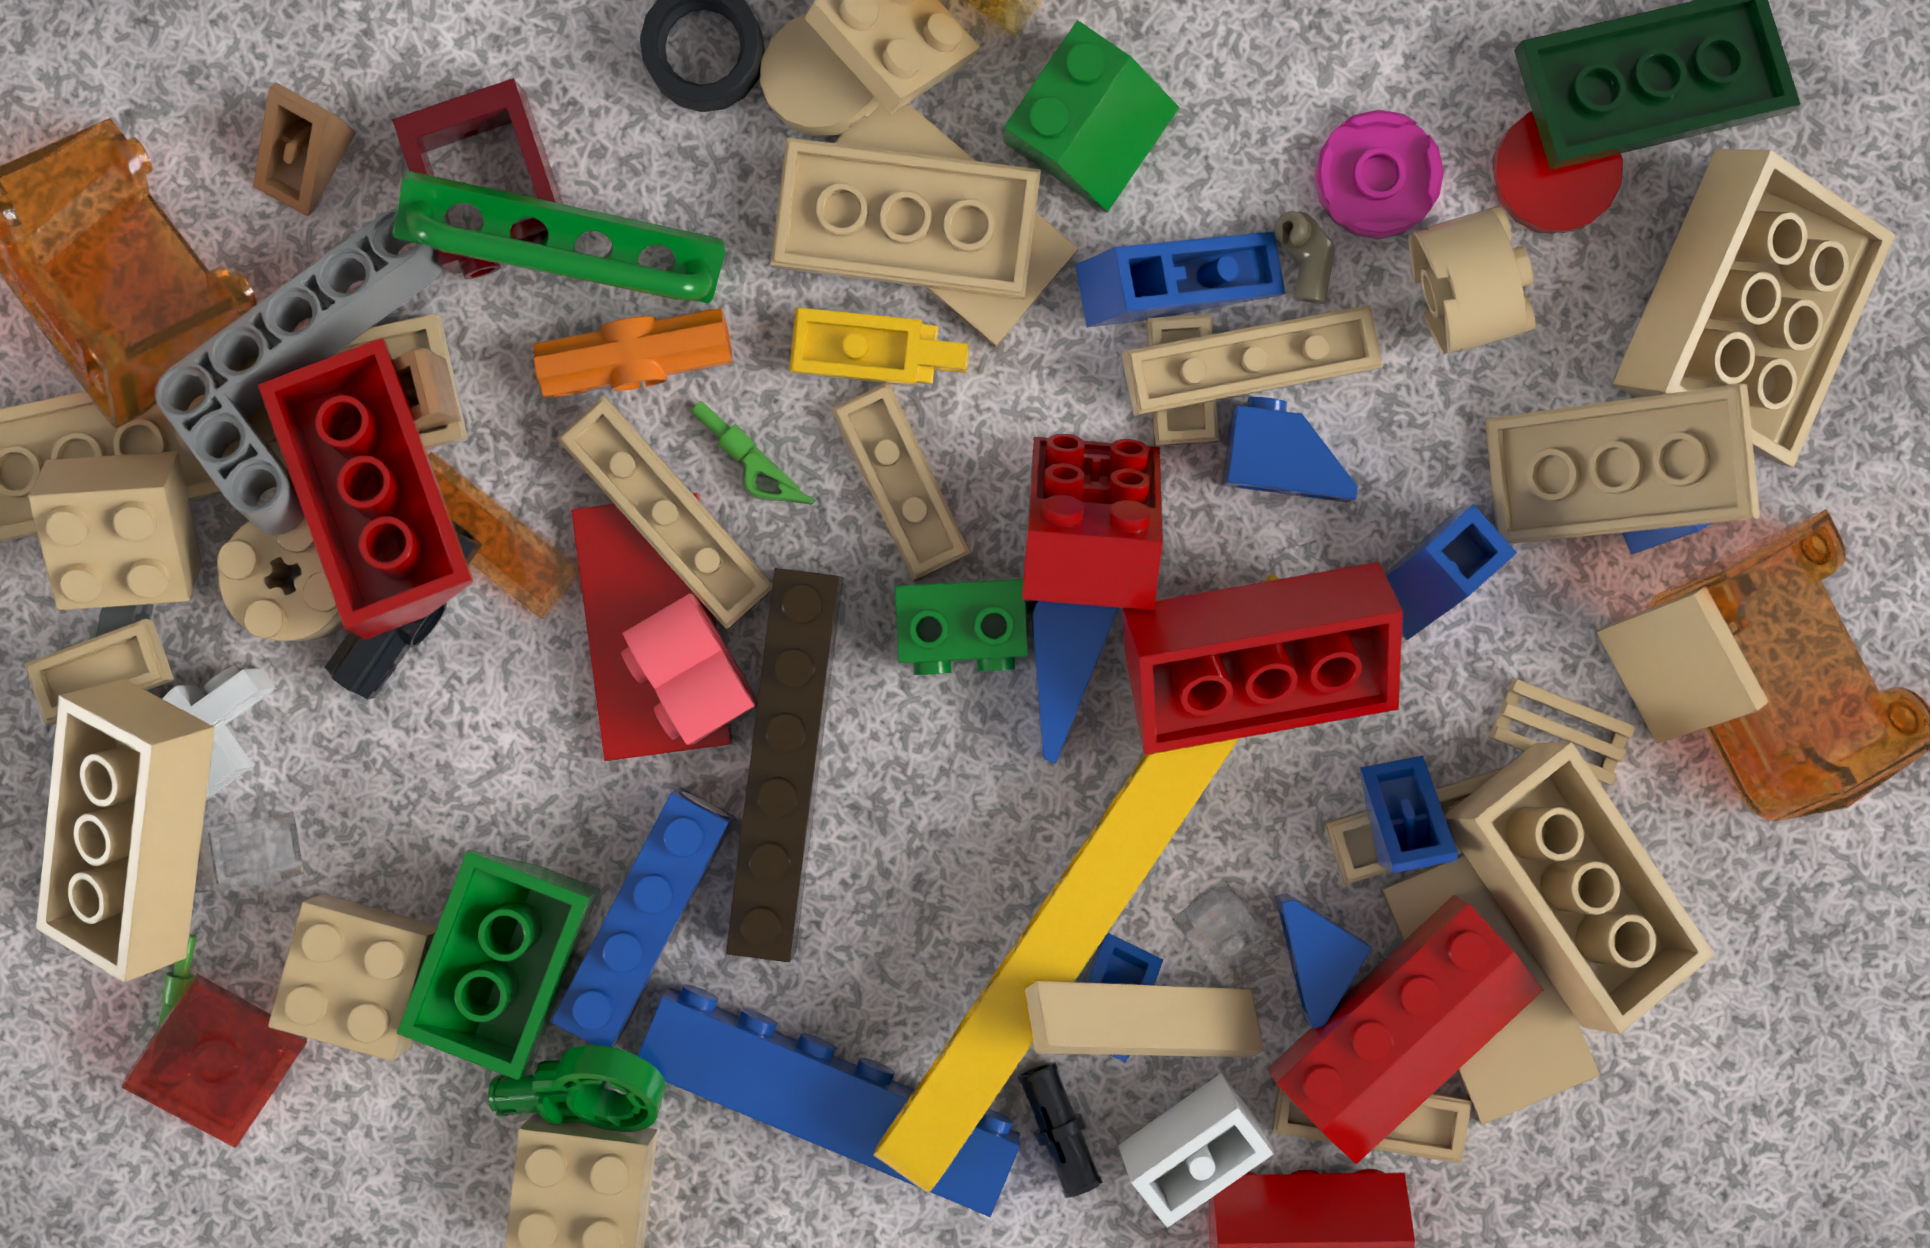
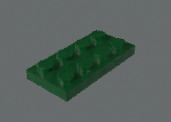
[1514,0,1801,170]

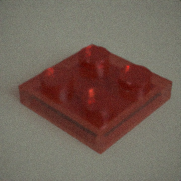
[122,973,307,1148]

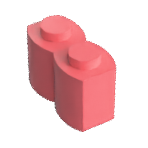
[621,594,758,745]

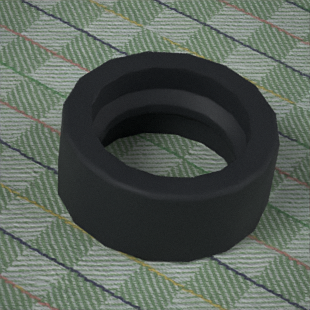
[640,0,765,112]

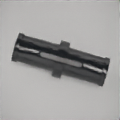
[1017,1062,1103,1198]

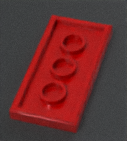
[571,493,733,761]

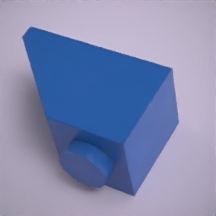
[1222,397,1358,503]

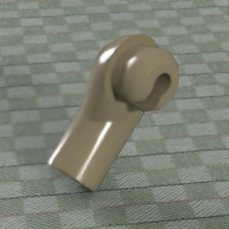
[1274,211,1335,304]

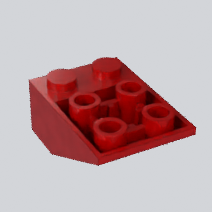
[1022,434,1163,610]

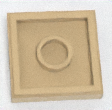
[1596,586,1769,744]

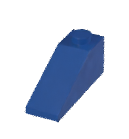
[1075,232,1286,328]
[1030,600,1119,764]

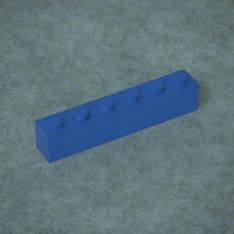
[638,984,1020,1217]

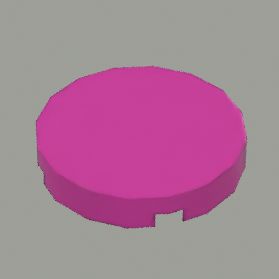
[1314,109,1444,240]

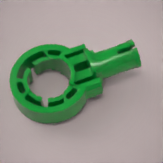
[488,1045,666,1132]

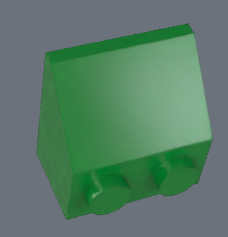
[1003,20,1179,213]

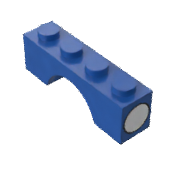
[551,788,736,1047]

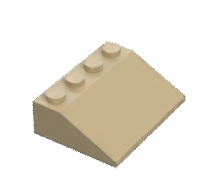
[1613,149,1895,468]

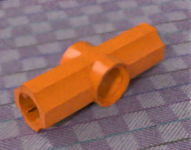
[533,308,734,399]

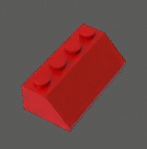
[258,337,474,640]
[1122,562,1403,755]
[1267,895,1544,1164]

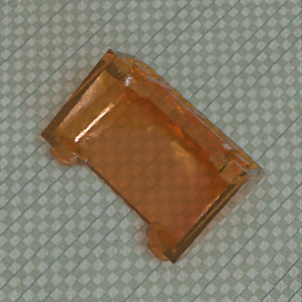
[0,118,257,428]
[1649,509,1930,821]

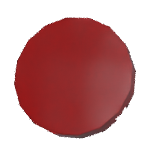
[1492,111,1623,234]

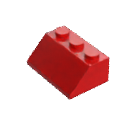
[1208,1169,1415,1248]

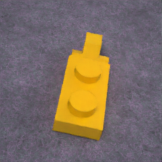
[789,308,970,386]

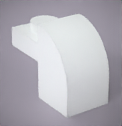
[163,666,276,800]

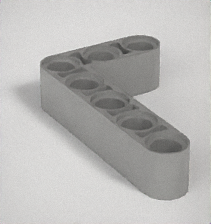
[155,209,443,535]

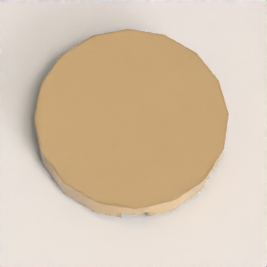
[760,13,879,137]

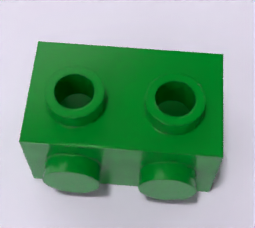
[895,579,1028,675]

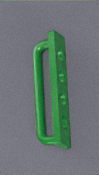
[393,171,725,303]

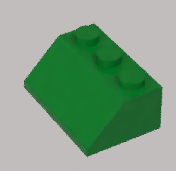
[396,850,600,1080]

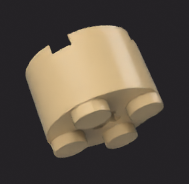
[1409,205,1536,355]
[217,516,344,641]

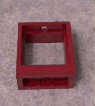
[392,78,563,279]

